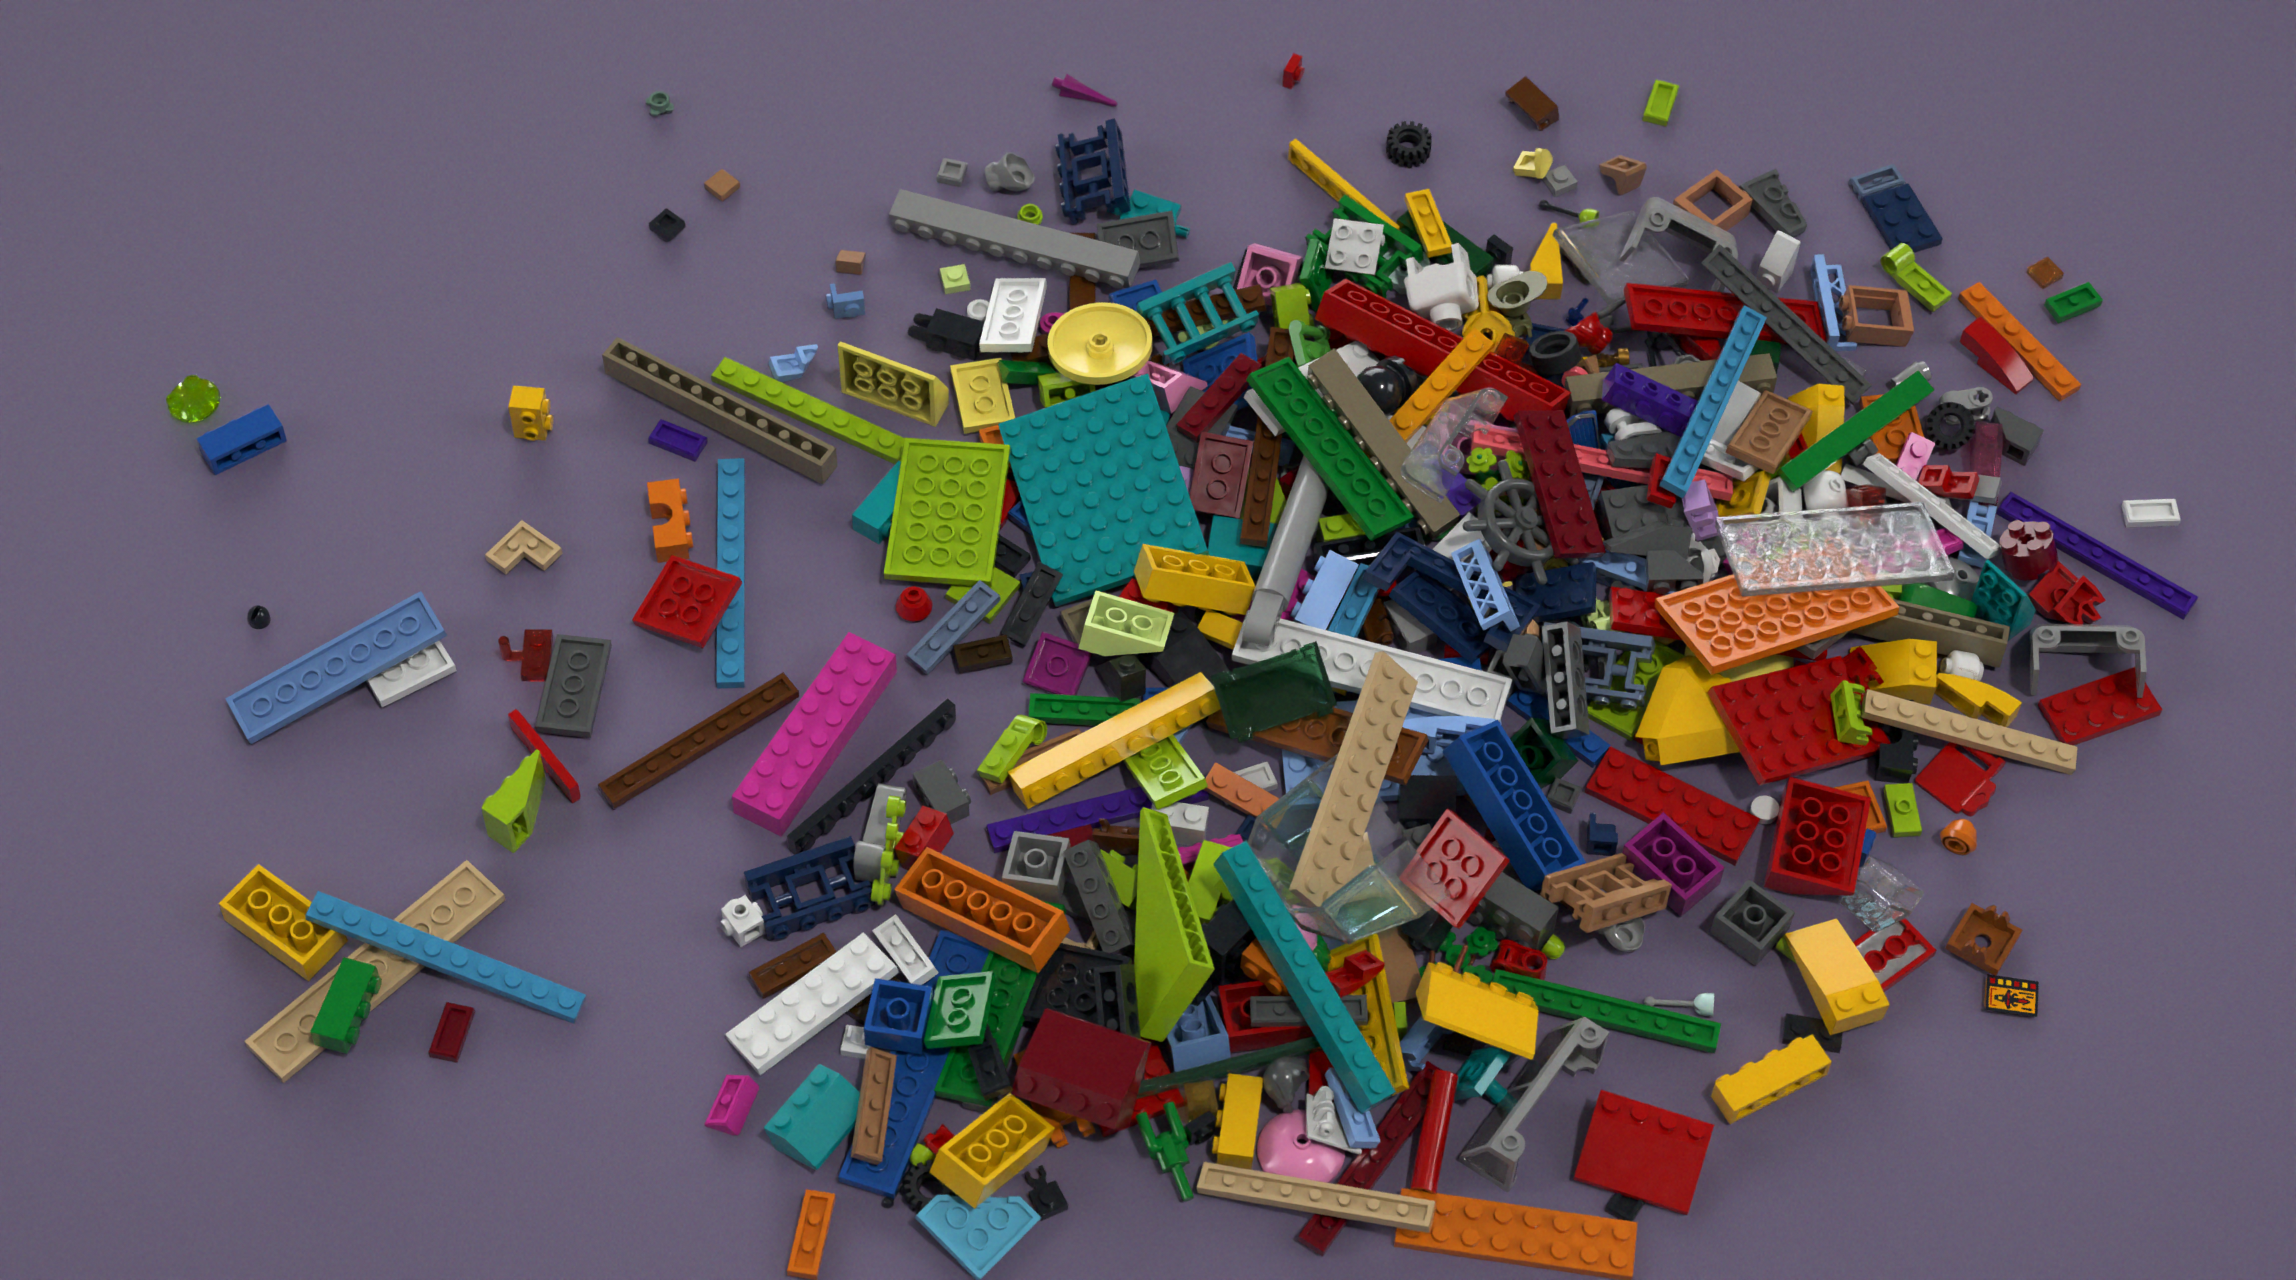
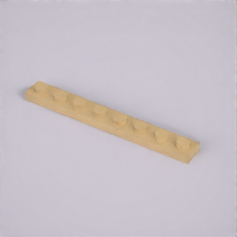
[1861,689,2077,775]
[1197,1162,1436,1233]

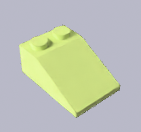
[1078,591,1174,656]

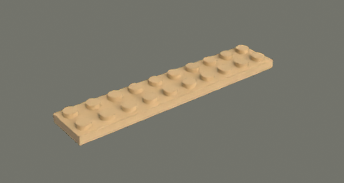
[1289,651,1418,921]
[244,860,506,1083]

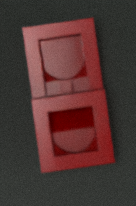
[1918,465,1980,499]
[1326,950,1385,998]

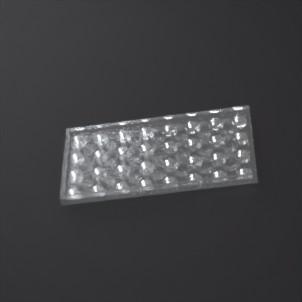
[1715,502,1955,597]

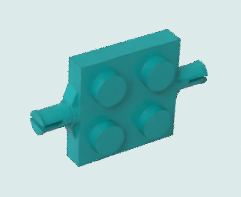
[1107,189,1190,239]

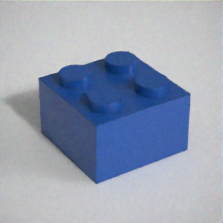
[864,978,933,1054]

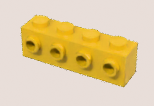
[1711,1034,1832,1124]

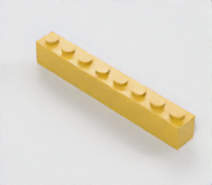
[1008,672,1222,809]

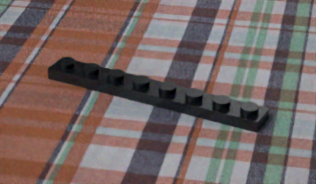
[787,698,956,855]

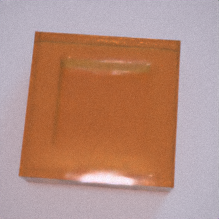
[2026,256,2064,289]

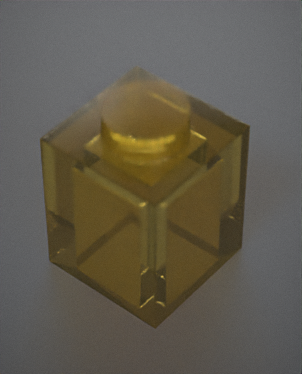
[1183,1080,1218,1123]

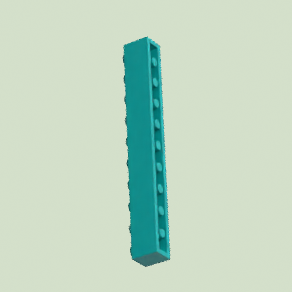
[1213,841,1396,1115]

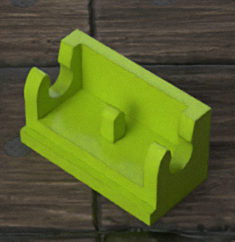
[1830,680,1872,745]

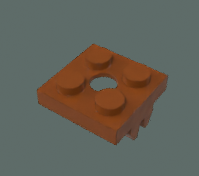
[1945,903,2023,976]

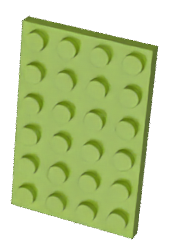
[884,438,1010,587]

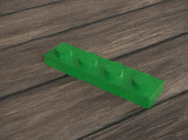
[1028,693,1140,726]

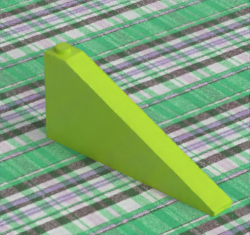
[1134,807,1214,1042]

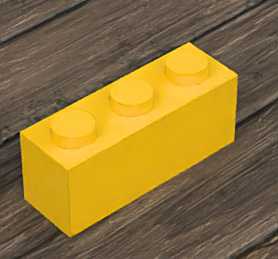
[1212,1073,1263,1170]

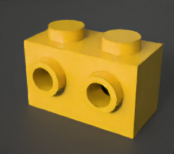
[508,385,553,441]

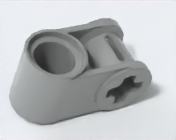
[1939,387,1993,425]

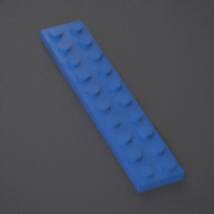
[838,930,990,1199]

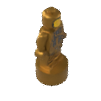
[1579,348,1630,368]

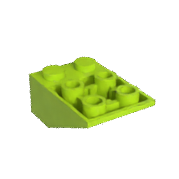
[481,749,546,853]

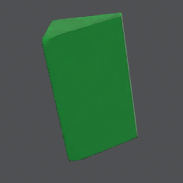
[998,360,1056,385]

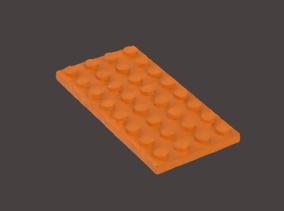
[1654,541,1900,675]

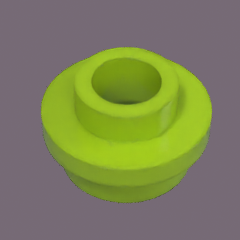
[1017,204,1043,225]

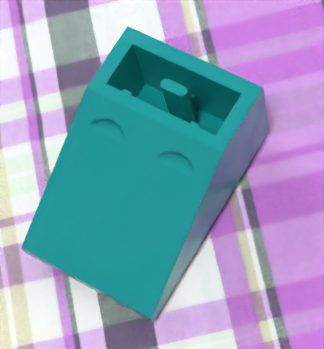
[1971,559,2036,641]

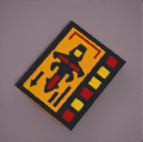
[1984,974,2039,1017]

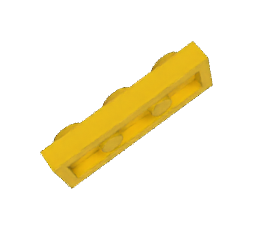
[1404,189,1452,258]

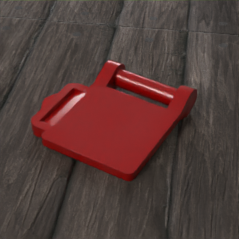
[1915,742,2006,816]

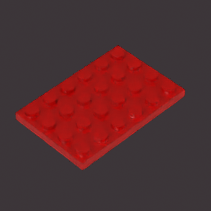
[1707,656,1891,785]

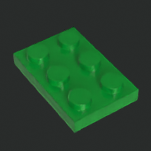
[924,971,996,1049]

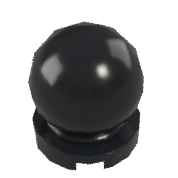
[1357,356,1419,416]

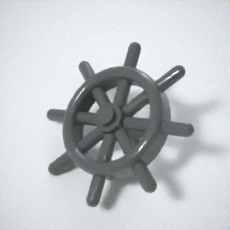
[1463,460,1580,585]

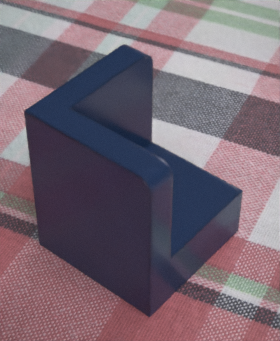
[1587,812,1618,856]

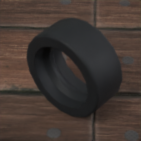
[1529,331,1581,375]

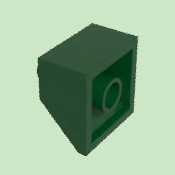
[1510,717,1579,789]

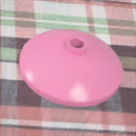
[1257,1109,1345,1183]

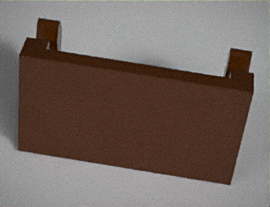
[1505,76,1559,131]
[1092,818,1140,855]

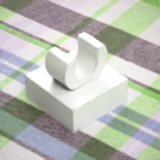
[840,1025,871,1059]

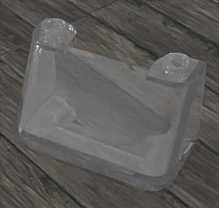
[1400,388,1508,503]

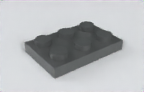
[1097,211,1179,268]

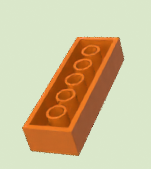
[894,847,1071,973]

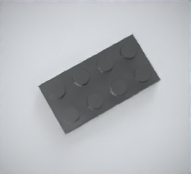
[535,634,612,738]

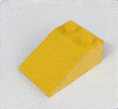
[1850,639,1937,705]

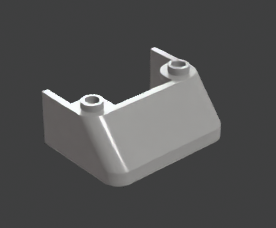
[1619,197,1738,292]
[2029,624,2147,698]

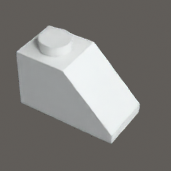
[1757,230,1801,293]

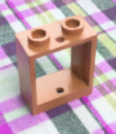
[1673,169,1753,231]
[1839,285,1914,347]

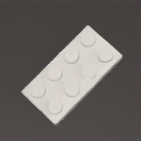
[979,278,1047,353]

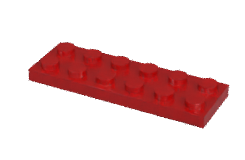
[1585,746,1760,866]

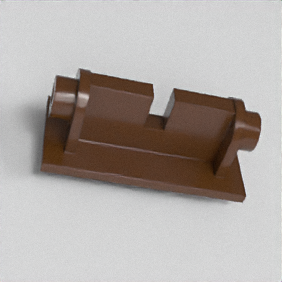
[1362,596,1394,646]

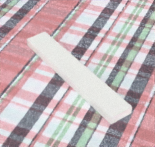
[1863,453,2001,559]

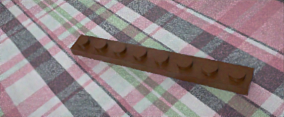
[598,672,799,809]

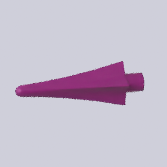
[1052,74,1117,107]

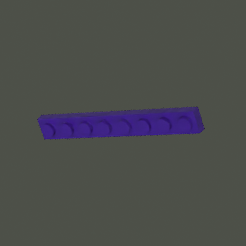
[987,771,1209,853]

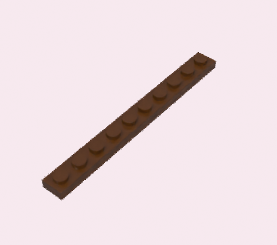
[1011,284,1266,362]
[1240,327,1294,547]

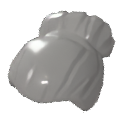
[985,152,1035,191]
[1595,917,1645,952]

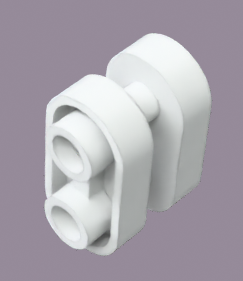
[1604,408,1662,441]

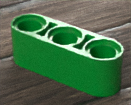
[1898,580,1978,618]

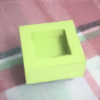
[940,264,970,294]

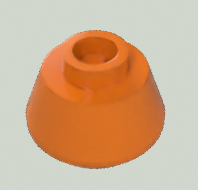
[1940,819,1977,855]

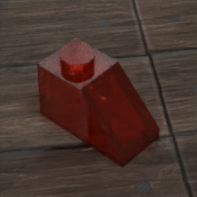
[1846,484,1886,525]

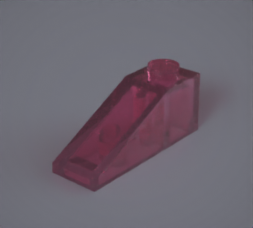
[1970,421,2003,506]

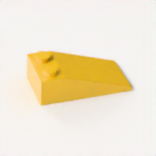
[1784,918,1890,1035]

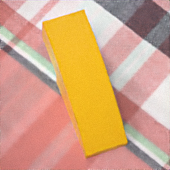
[1935,673,2022,727]

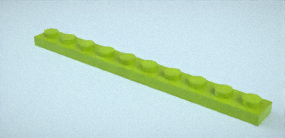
[711,357,905,464]

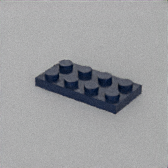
[1389,570,1493,663]

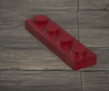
[1176,353,1262,443]

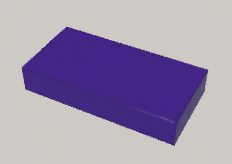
[648,419,708,462]

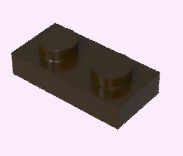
[953,635,1013,673]

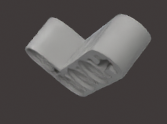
[854,783,907,883]

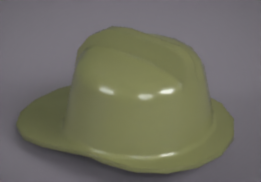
[1487,271,1548,317]

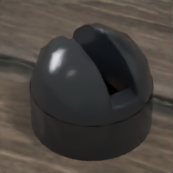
[247,605,271,629]

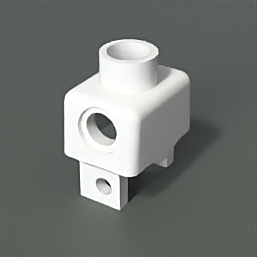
[1404,243,1479,332]

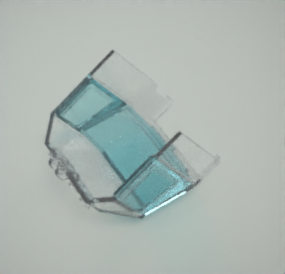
[1247,754,1452,944]

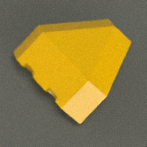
[1635,655,1740,765]

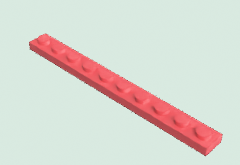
[1471,424,1733,501]

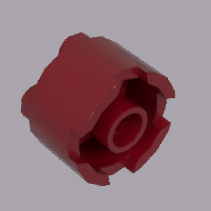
[1999,520,2058,581]

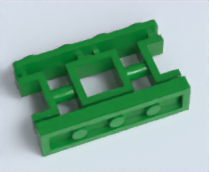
[1305,195,1424,298]

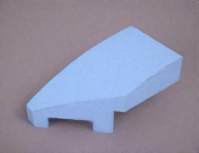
[768,344,818,382]

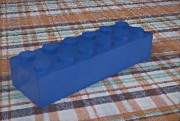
[1442,720,1586,892]

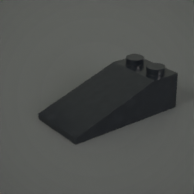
[1138,611,1236,729]

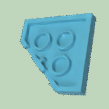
[915,1195,1041,1280]

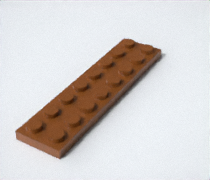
[1206,678,1428,786]

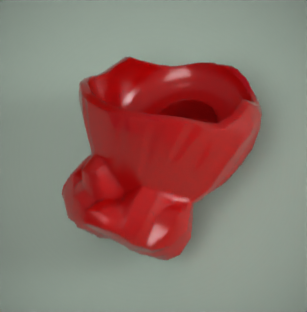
[1565,311,1613,354]

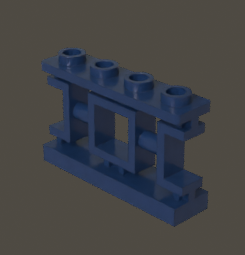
[1055,118,1131,225]
[744,836,875,941]

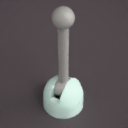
[1644,993,1714,1016]

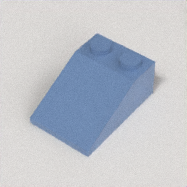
[1163,994,1231,1076]

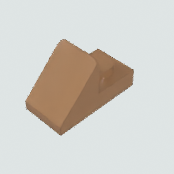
[1599,155,1647,195]

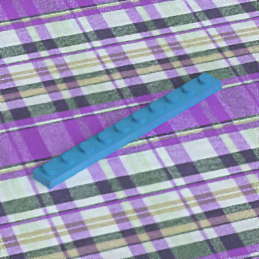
[1659,305,1767,498]
[717,458,745,689]
[306,891,586,1024]

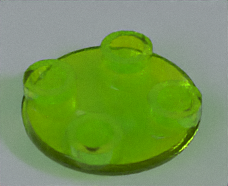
[166,375,220,423]

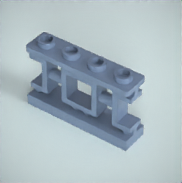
[1539,622,1655,709]

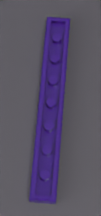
[1996,491,2198,620]

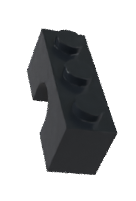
[1875,699,1918,784]

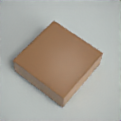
[704,169,740,202]

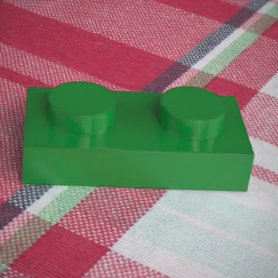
[2044,282,2103,323]

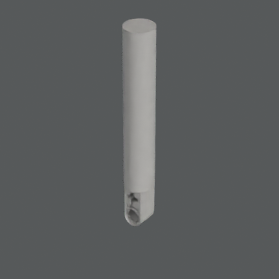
[1242,455,1330,647]

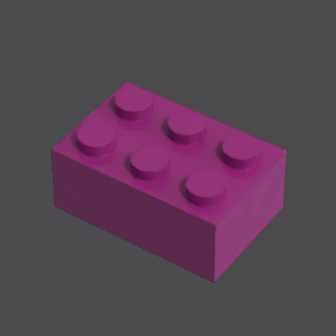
[1622,812,1725,917]

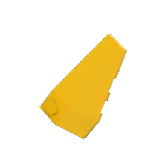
[1787,384,1845,475]

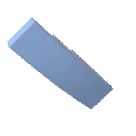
[1402,716,1496,754]

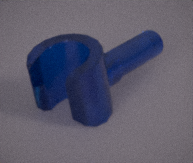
[1566,298,1589,326]

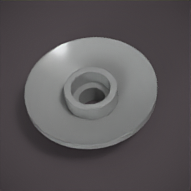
[1931,558,1979,601]

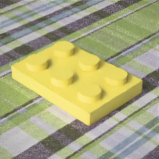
[950,358,1015,434]

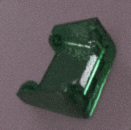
[1211,641,1338,743]

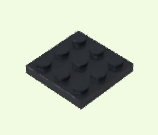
[1022,943,1133,1024]

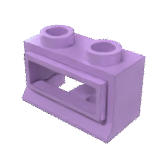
[1682,479,1722,541]

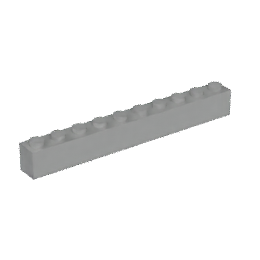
[889,189,1140,288]

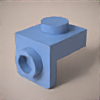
[826,283,865,319]

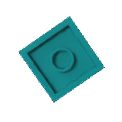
[1454,1046,1512,1104]

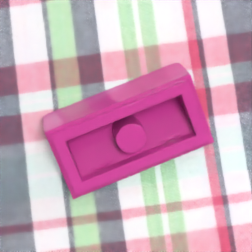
[704,1075,759,1136]

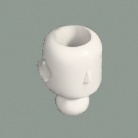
[1803,470,1849,537]

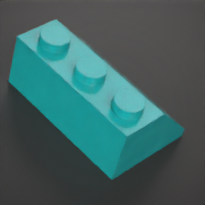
[764,1064,860,1170]

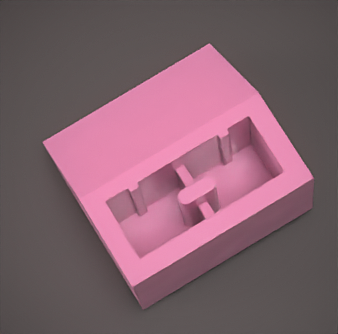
[1130,361,1208,413]

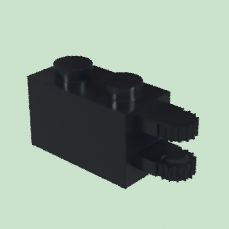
[907,308,985,361]

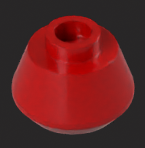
[896,586,933,622]

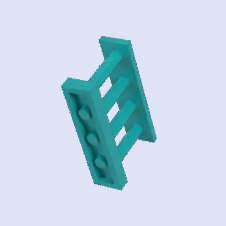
[1137,262,1259,365]

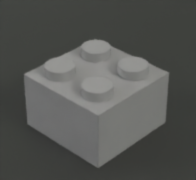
[1002,831,1070,904]

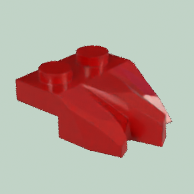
[2028,561,2106,625]

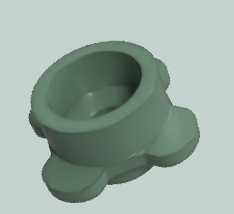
[646,91,674,116]

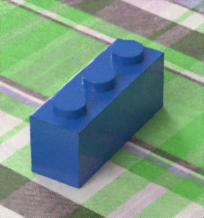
[196,404,287,475]

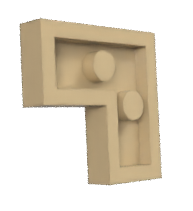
[485,520,563,574]

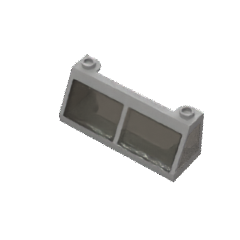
[1459,1017,1609,1193]

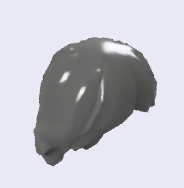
[1263,1056,1310,1113]

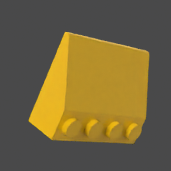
[1415,962,1539,1060]

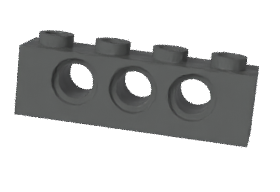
[1542,622,1590,739]
[1063,840,1135,955]

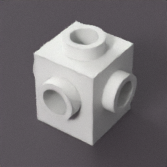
[720,895,765,947]

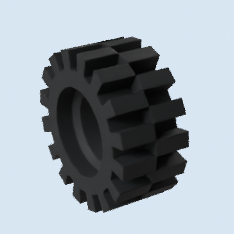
[1386,121,1432,168]
[1926,402,1975,449]
[904,1160,958,1214]

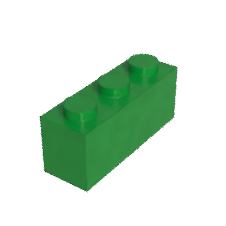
[310,957,382,1054]

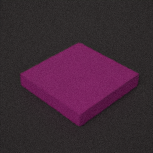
[1022,632,1093,695]

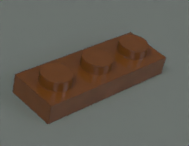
[749,932,837,999]

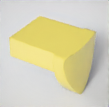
[1513,148,1553,179]

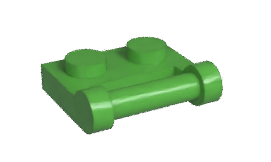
[1289,320,1331,367]

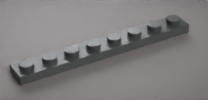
[1701,244,1871,405]

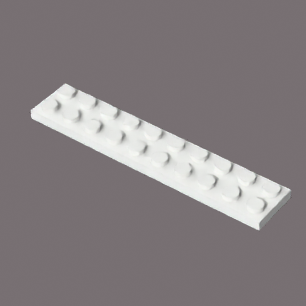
[1232,610,1512,722]

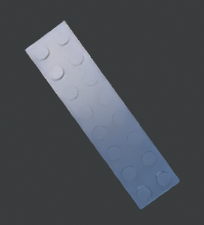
[225,591,447,744]

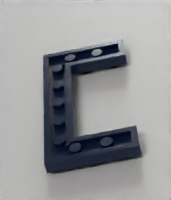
[1363,532,1541,653]

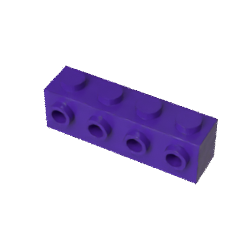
[1602,363,1698,437]

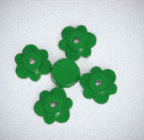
[1418,927,1498,984]

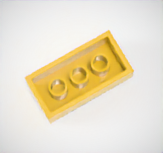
[1134,544,1255,615]
[218,864,348,981]
[930,1093,1055,1209]

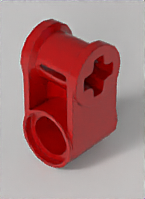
[1490,940,1547,980]

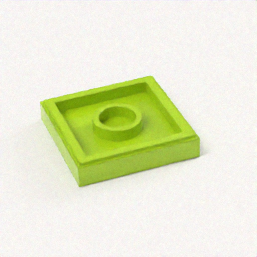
[945,567,1021,624]

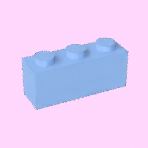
[1290,550,1359,630]

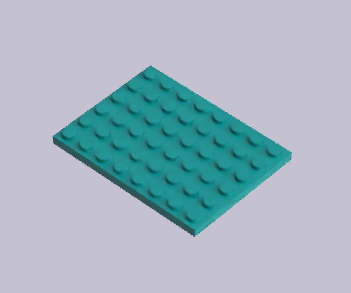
[998,373,1209,607]

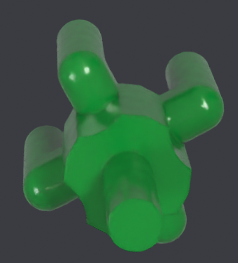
[1135,1102,1194,1202]

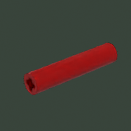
[1410,1070,1458,1195]

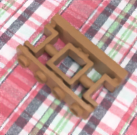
[1540,853,1672,933]

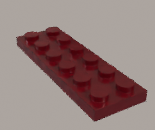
[1513,410,1606,559]

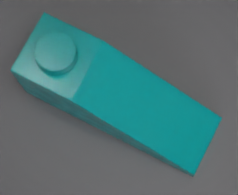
[852,461,901,544]

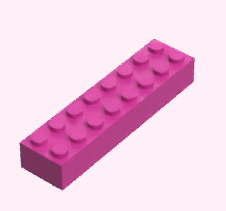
[732,632,897,837]

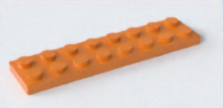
[1394,1188,1638,1280]

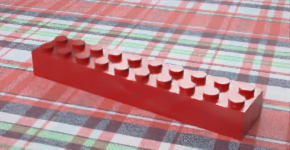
[1315,279,1571,421]

